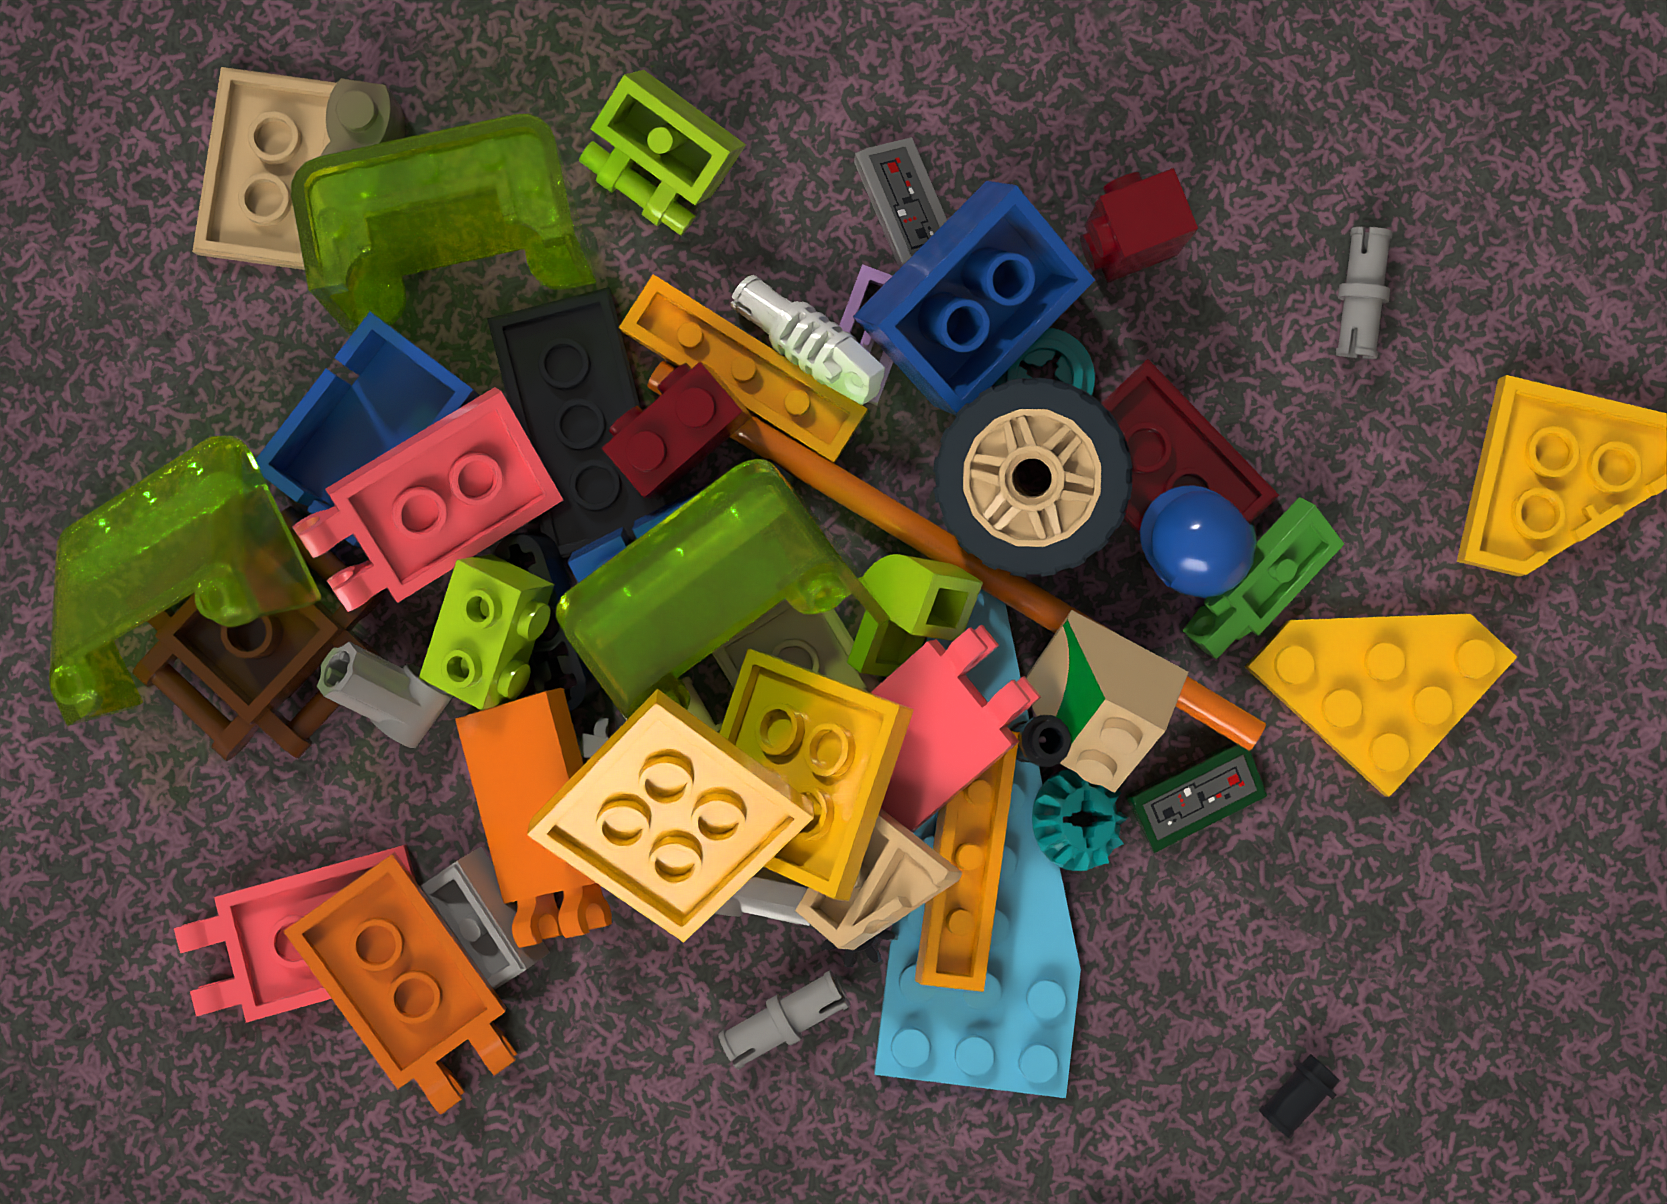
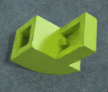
[847,554,983,677]

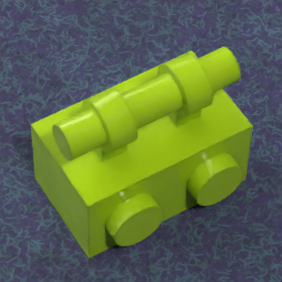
[579,70,746,236]

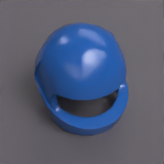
[1140,486,1257,598]

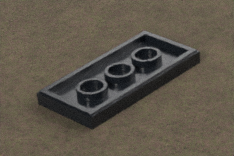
[487,287,666,560]

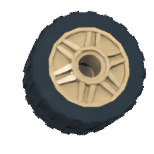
[933,378,1133,577]

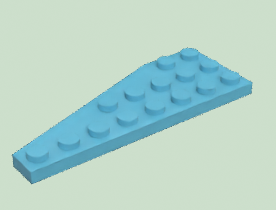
[874,589,1081,1098]

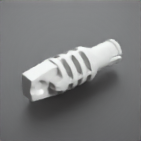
[731,275,885,405]

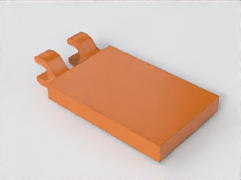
[455,688,612,948]
[283,852,518,1115]

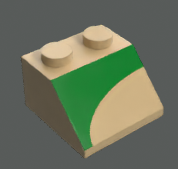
[1026,610,1189,793]

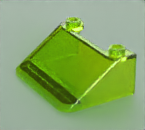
[49,435,321,726]

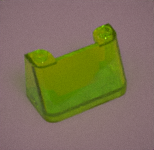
[291,114,597,336]

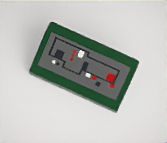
[1125,742,1267,853]

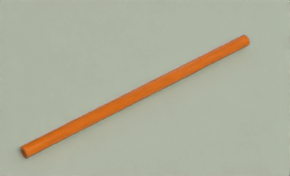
[647,361,1266,751]

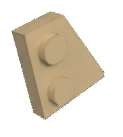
[795,808,963,950]

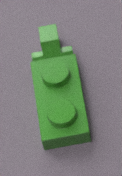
[1183,497,1344,659]

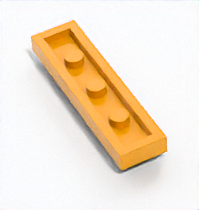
[619,274,868,463]
[914,731,1020,992]

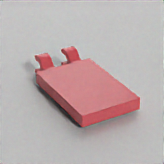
[292,387,563,612]
[870,625,1041,833]
[174,844,416,1023]

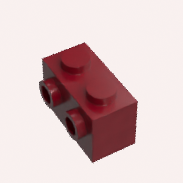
[1080,168,1198,283]
[602,361,753,500]

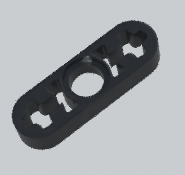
[494,531,601,712]

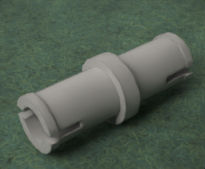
[1336,227,1393,359]
[718,970,850,1070]

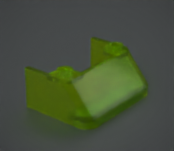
[556,459,890,721]

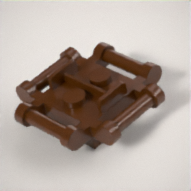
[131,506,385,761]

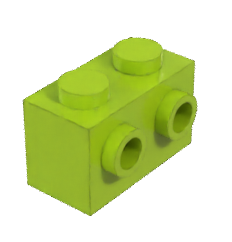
[419,554,554,710]

